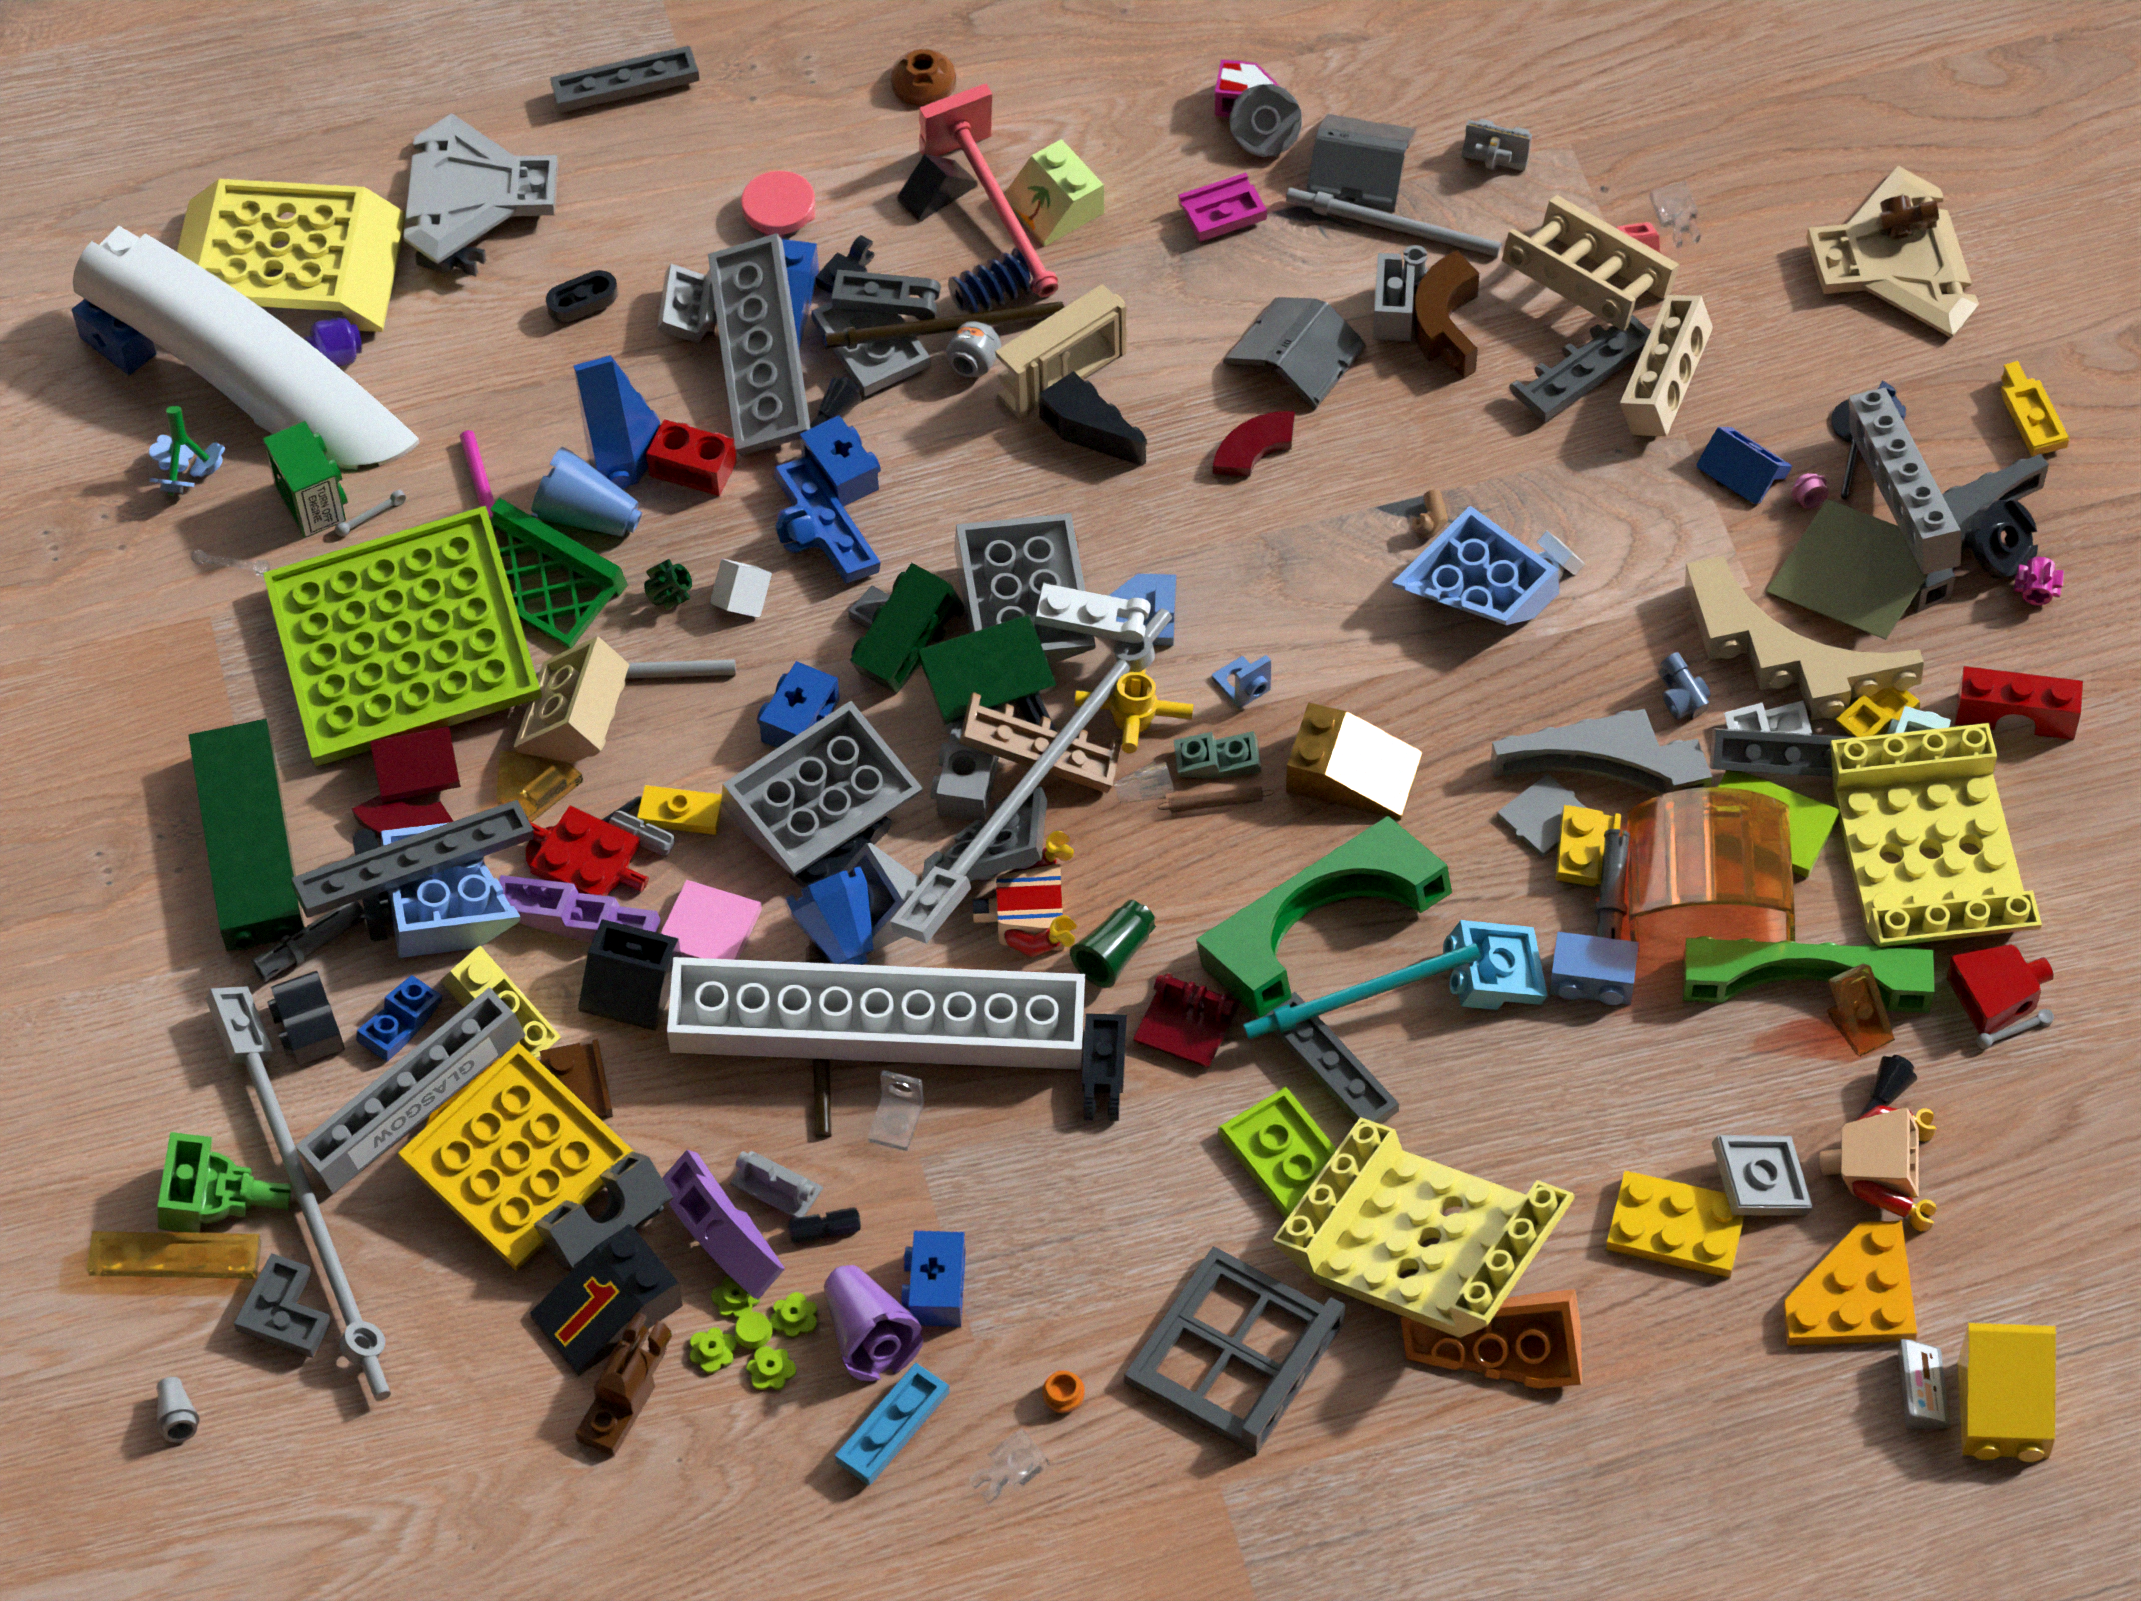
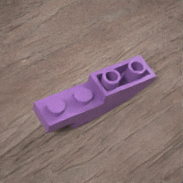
[662,1150,785,1299]

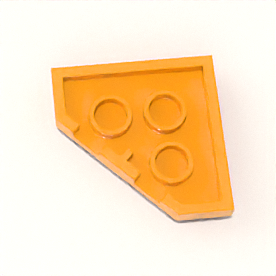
[1783,1220,1917,1346]

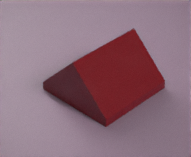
[370,726,461,803]

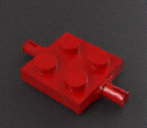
[529,805,649,896]

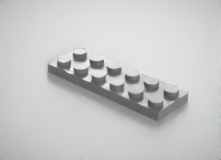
[708,233,811,456]

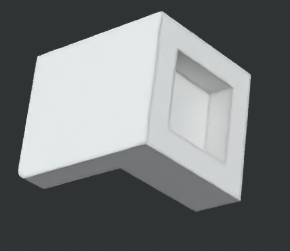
[710,558,772,617]

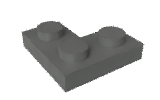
[234,1253,331,1358]

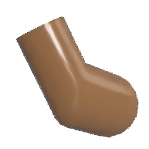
[1411,489,1448,539]

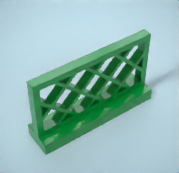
[490,497,628,649]

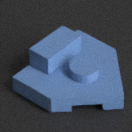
[1109,574,1176,646]

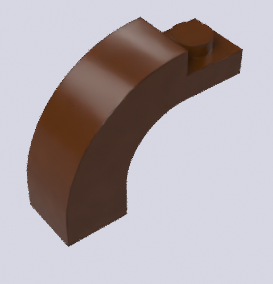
[1414,250,1480,379]

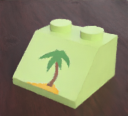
[1004,139,1105,247]

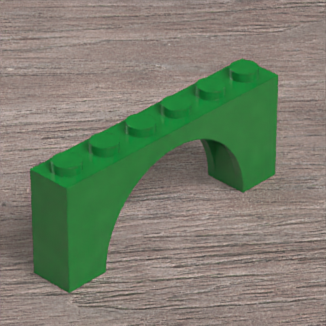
[1196,816,1452,1019]

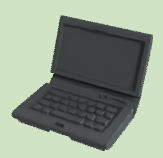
[1306,114,1416,211]
[1223,297,1366,410]

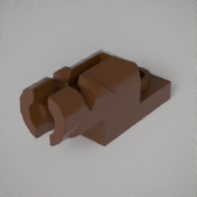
[575,1313,672,1457]

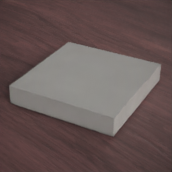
[1712,1135,1813,1215]

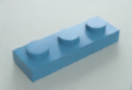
[835,1362,950,1486]

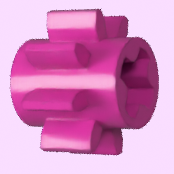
[2014,557,2064,605]

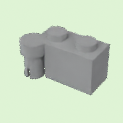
[1373,245,1428,341]

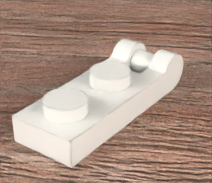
[1035,583,1151,643]

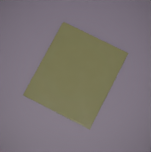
[1766,499,1930,640]

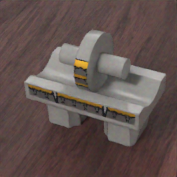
[1461,119,1533,171]

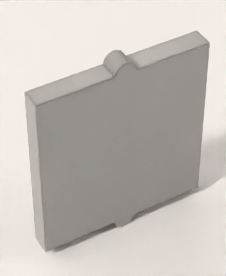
[1497,774,1586,857]

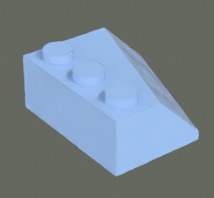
[1392,506,1560,625]
[381,823,520,958]

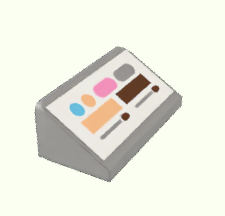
[1897,1339,1950,1429]

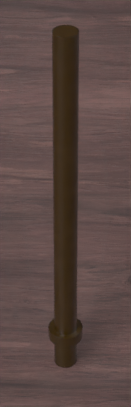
[823,301,1064,350]

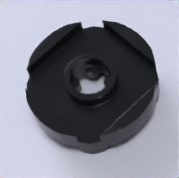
[1965,500,2038,579]

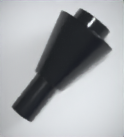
[810,377,862,428]
[1858,1055,1918,1118]

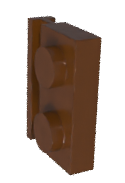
[540,1039,613,1118]

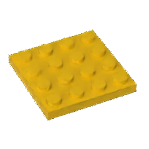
[398,1042,634,1271]

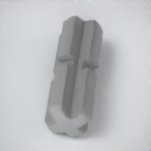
[609,811,675,856]

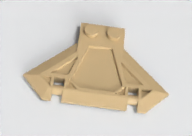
[1806,166,1979,338]

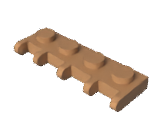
[959,692,1121,793]

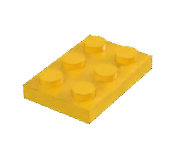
[1606,1170,1745,1278]

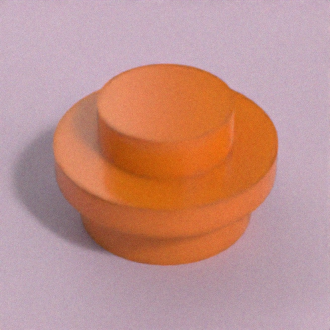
[1042,1370,1085,1413]

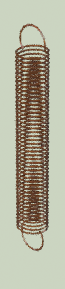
[1158,786,1274,813]

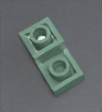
[1174,731,1262,778]

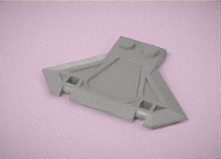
[404,113,558,264]

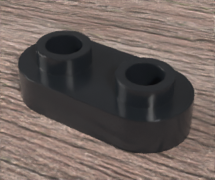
[546,270,618,322]

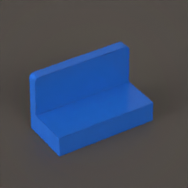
[1697,427,1793,504]

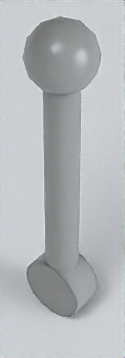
[335,490,406,537]
[1976,1009,2054,1049]

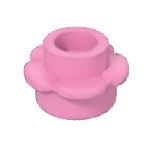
[1791,473,1829,509]

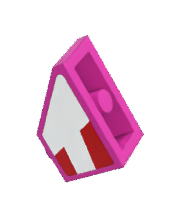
[1215,59,1280,118]

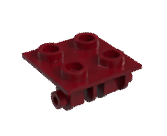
[1133,973,1240,1068]

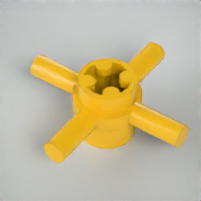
[1074,668,1194,754]

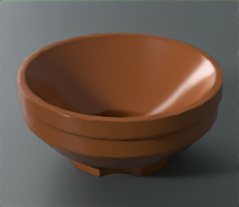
[891,49,956,106]

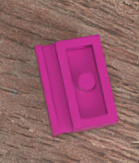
[1178,172,1267,242]

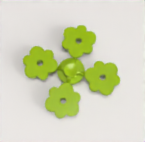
[690,1276,817,1390]

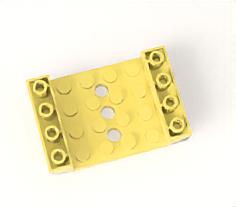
[177,179,406,332]
[1830,723,2042,947]
[1272,1117,1574,1338]

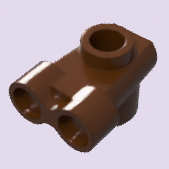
[1878,195,1939,240]

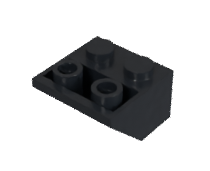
[578,919,682,1031]

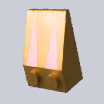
[1286,702,1422,820]

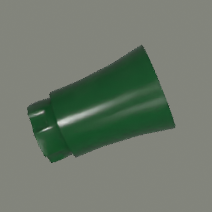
[1070,900,1156,988]

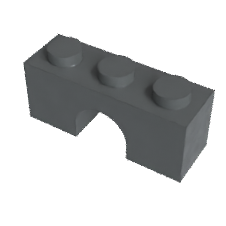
[533,1151,673,1270]

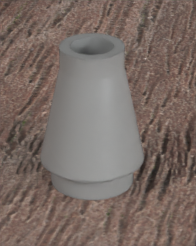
[156,1377,200,1442]

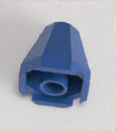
[785,867,874,965]

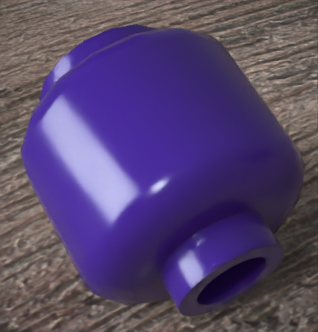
[304,317,362,367]

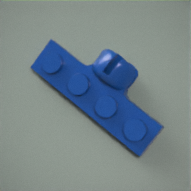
[774,456,881,584]

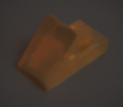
[1827,963,1895,1056]

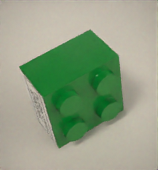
[263,421,348,538]

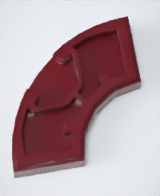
[1212,411,1295,477]
[352,794,453,839]

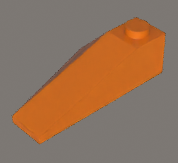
[1400,1289,1582,1389]

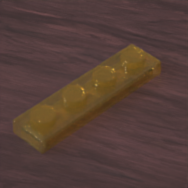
[87,1231,262,1279]

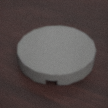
[1230,84,1303,157]

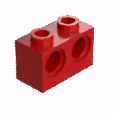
[646,419,737,496]

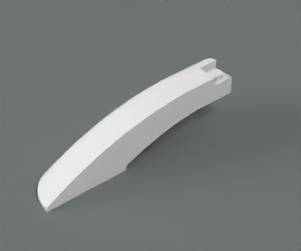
[73,226,420,470]

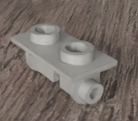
[730,1151,823,1218]

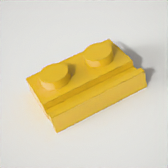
[1555,805,1621,887]

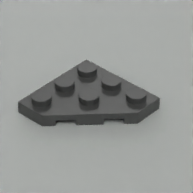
[922,787,1047,882]

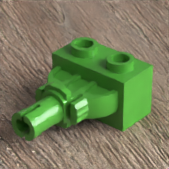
[157,1132,292,1234]

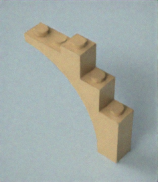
[1685,556,1924,720]

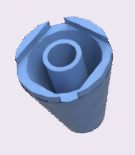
[531,446,642,537]

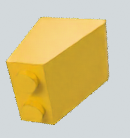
[1957,1323,2056,1462]

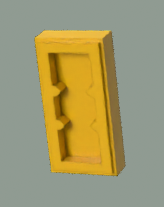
[637,785,723,835]

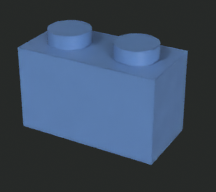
[1550,932,1639,1005]

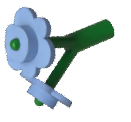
[149,406,225,496]

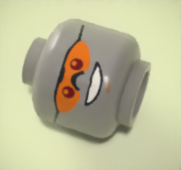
[946,321,1001,377]

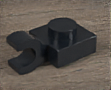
[815,235,875,294]

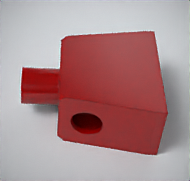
[1946,944,2053,1035]

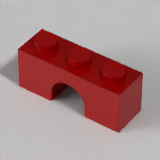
[1955,666,2083,740]

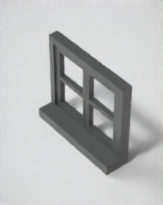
[1124,1246,1345,1455]

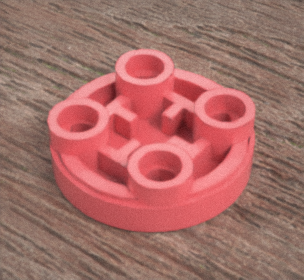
[741,171,815,239]

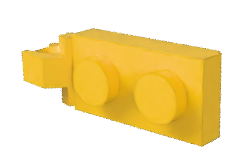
[2001,361,2069,457]

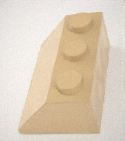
[513,636,630,763]

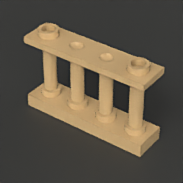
[1501,195,1680,331]

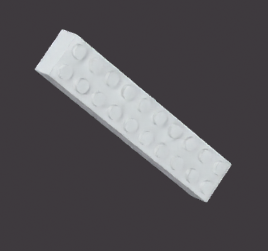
[667,957,1085,1070]

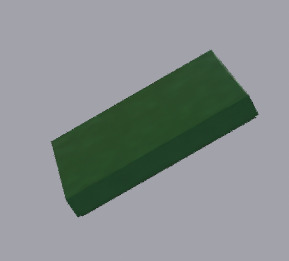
[917,614,1056,725]

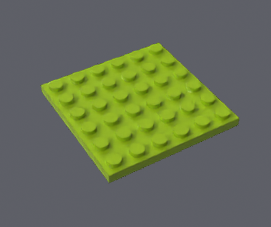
[263,506,543,767]

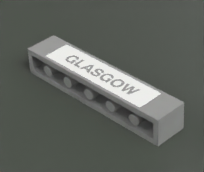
[295,987,526,1194]

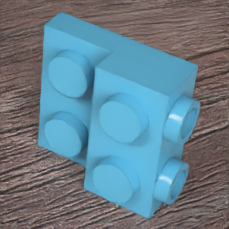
[1443,920,1548,1010]

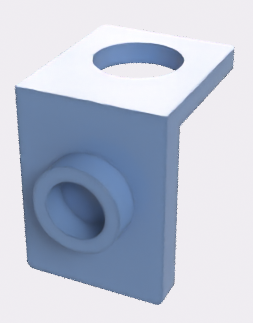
[1212,655,1271,709]

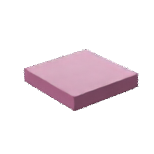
[660,880,762,960]

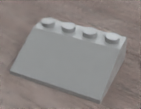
[954,513,1096,665]
[721,701,923,876]

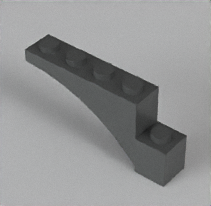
[1911,454,2049,613]

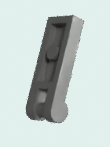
[831,270,941,321]

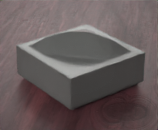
[848,585,890,630]

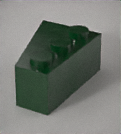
[850,562,965,694]

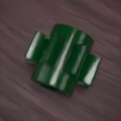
[644,559,692,610]

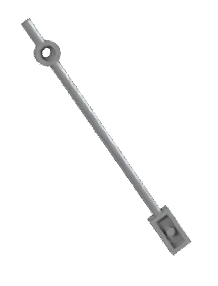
[890,609,1172,944]
[206,986,391,1401]

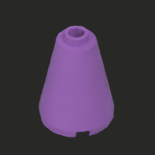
[824,1265,923,1381]

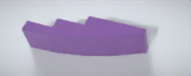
[499,875,661,943]

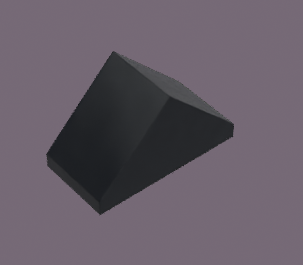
[897,154,978,222]

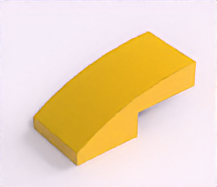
[1836,687,1920,737]

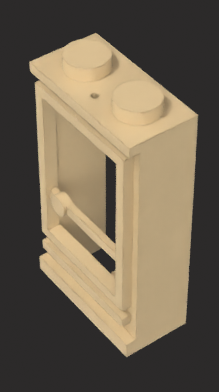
[995,284,1128,421]

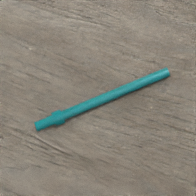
[1243,943,1481,1040]

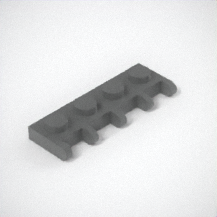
[1509,315,1651,422]

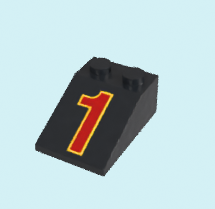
[530,1223,683,1376]

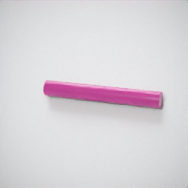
[459,430,495,519]

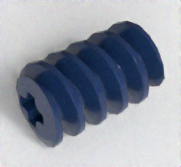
[948,248,1031,314]

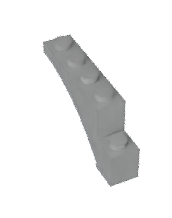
[1490,709,1712,807]

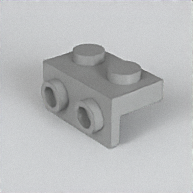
[657,264,717,344]

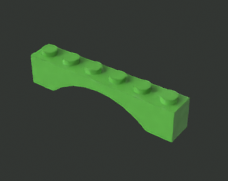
[1683,936,1934,1013]

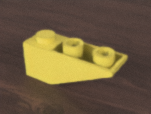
[440,945,561,1059]

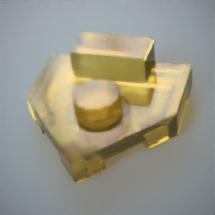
[496,751,583,822]

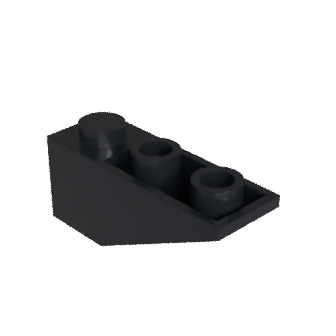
[1038,371,1147,466]

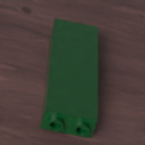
[188,719,305,951]

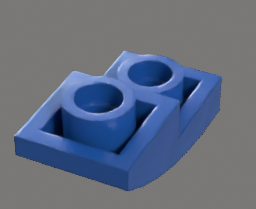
[356,975,443,1062]

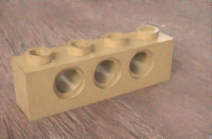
[1620,295,1713,436]

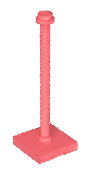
[919,83,1058,298]

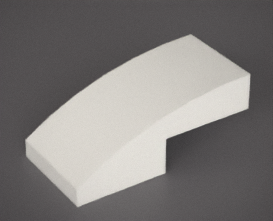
[1724,701,1812,734]

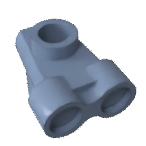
[1658,652,1711,720]

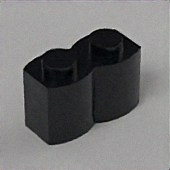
[267,970,345,1066]

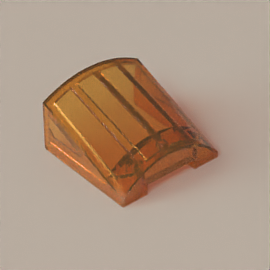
[1627,787,1795,952]

